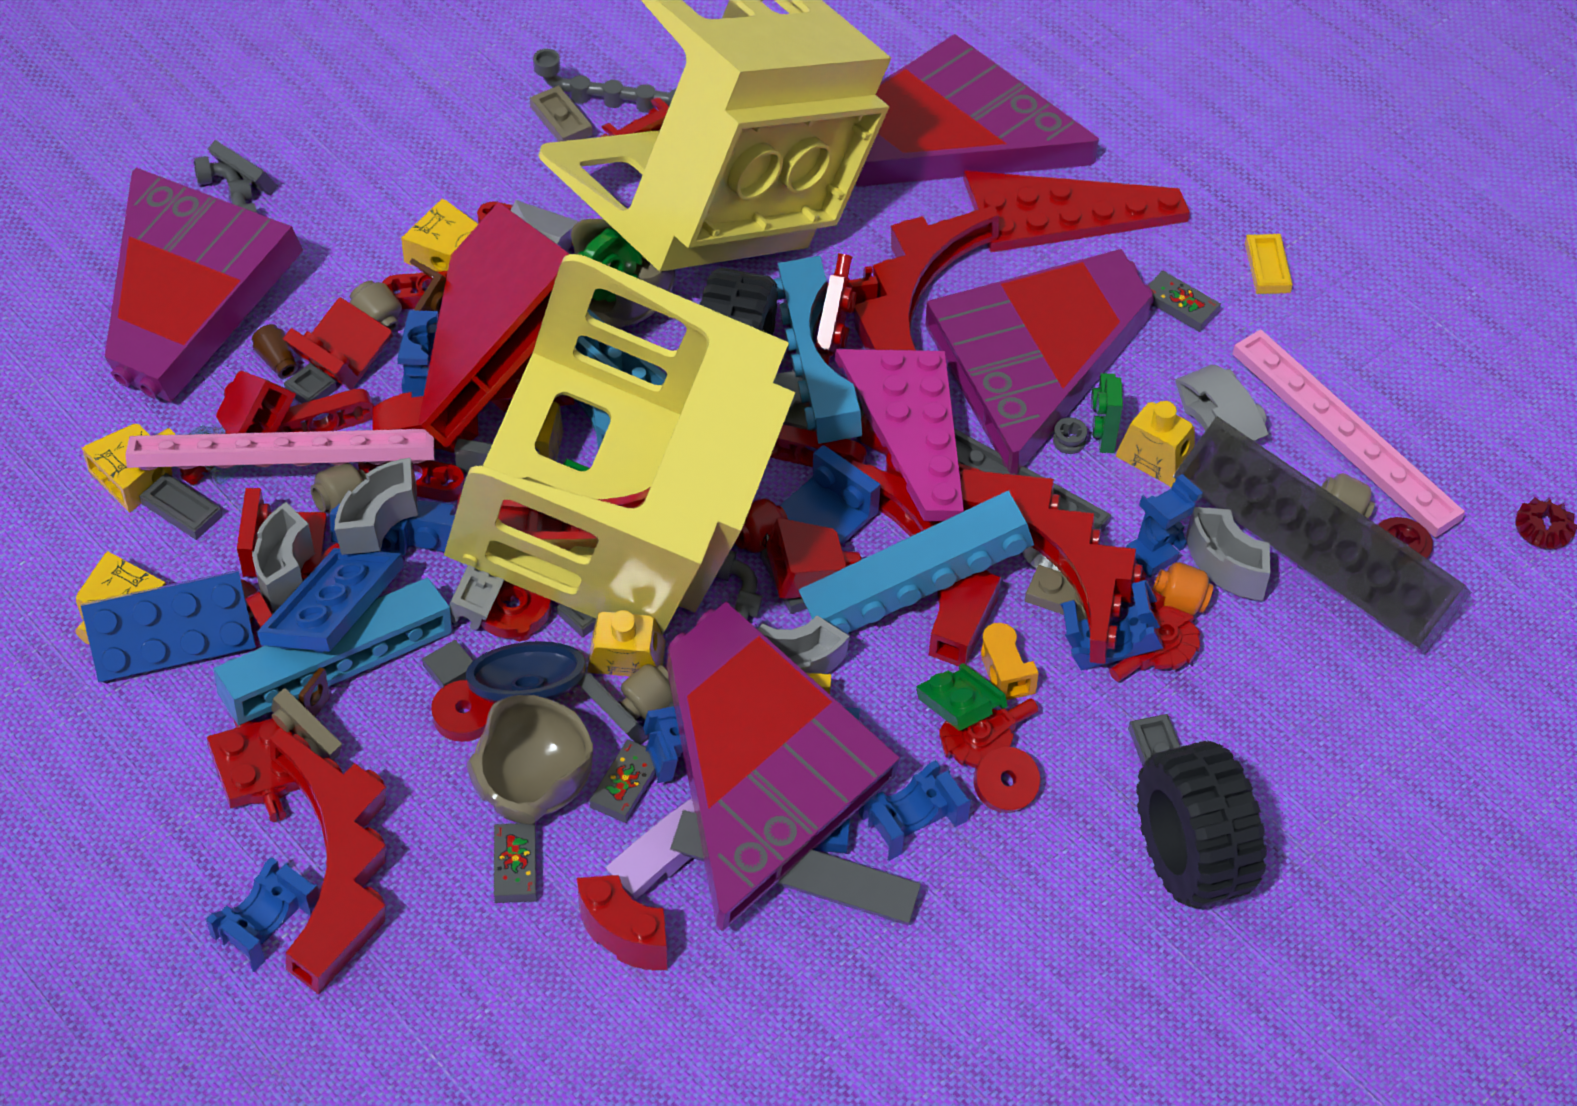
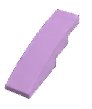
[605,798,695,900]

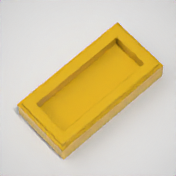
[1245,234,1292,294]

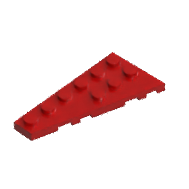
[963,170,1190,253]

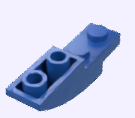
[330,500,455,556]

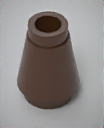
[252,324,298,379]

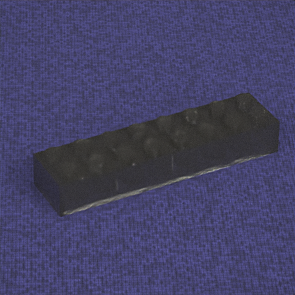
[1173,416,1472,655]

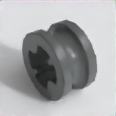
[1053,417,1087,454]

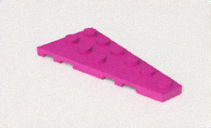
[835,349,964,521]

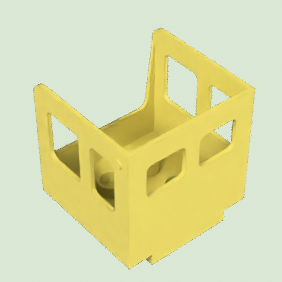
[538,0,891,272]
[444,254,795,635]

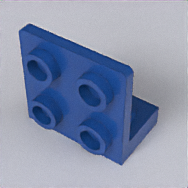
[779,445,881,545]

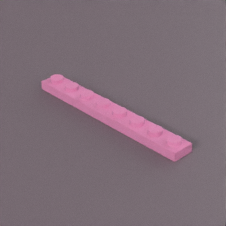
[1232,329,1465,538]
[125,429,435,470]

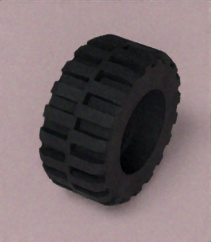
[699,268,778,336]
[1136,741,1267,908]

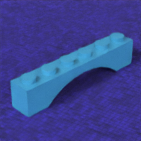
[773,256,862,444]

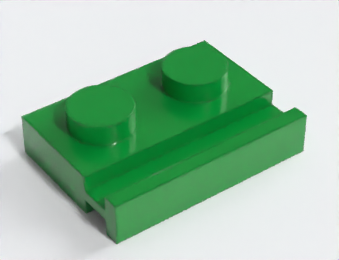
[916,663,1008,731]

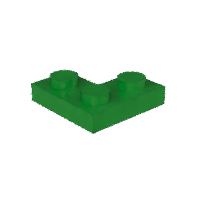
[1091,373,1123,453]

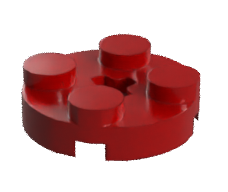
[480,581,551,641]

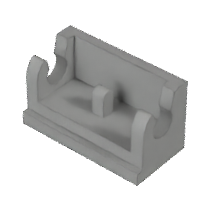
[449,565,504,630]

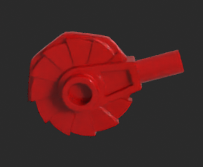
[1109,606,1200,682]
[939,698,1038,768]

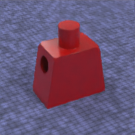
[216,370,296,434]
[766,518,861,598]

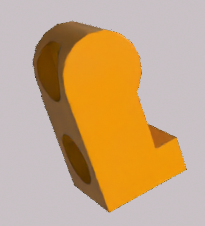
[981,623,1039,700]

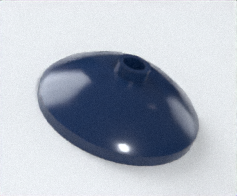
[466,641,586,703]

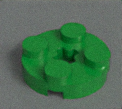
[578,228,642,302]

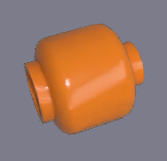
[1153,562,1213,616]

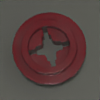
[1515,497,1577,549]
[1371,517,1433,570]

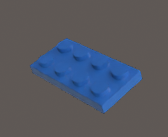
[257,548,404,652]
[81,570,256,682]

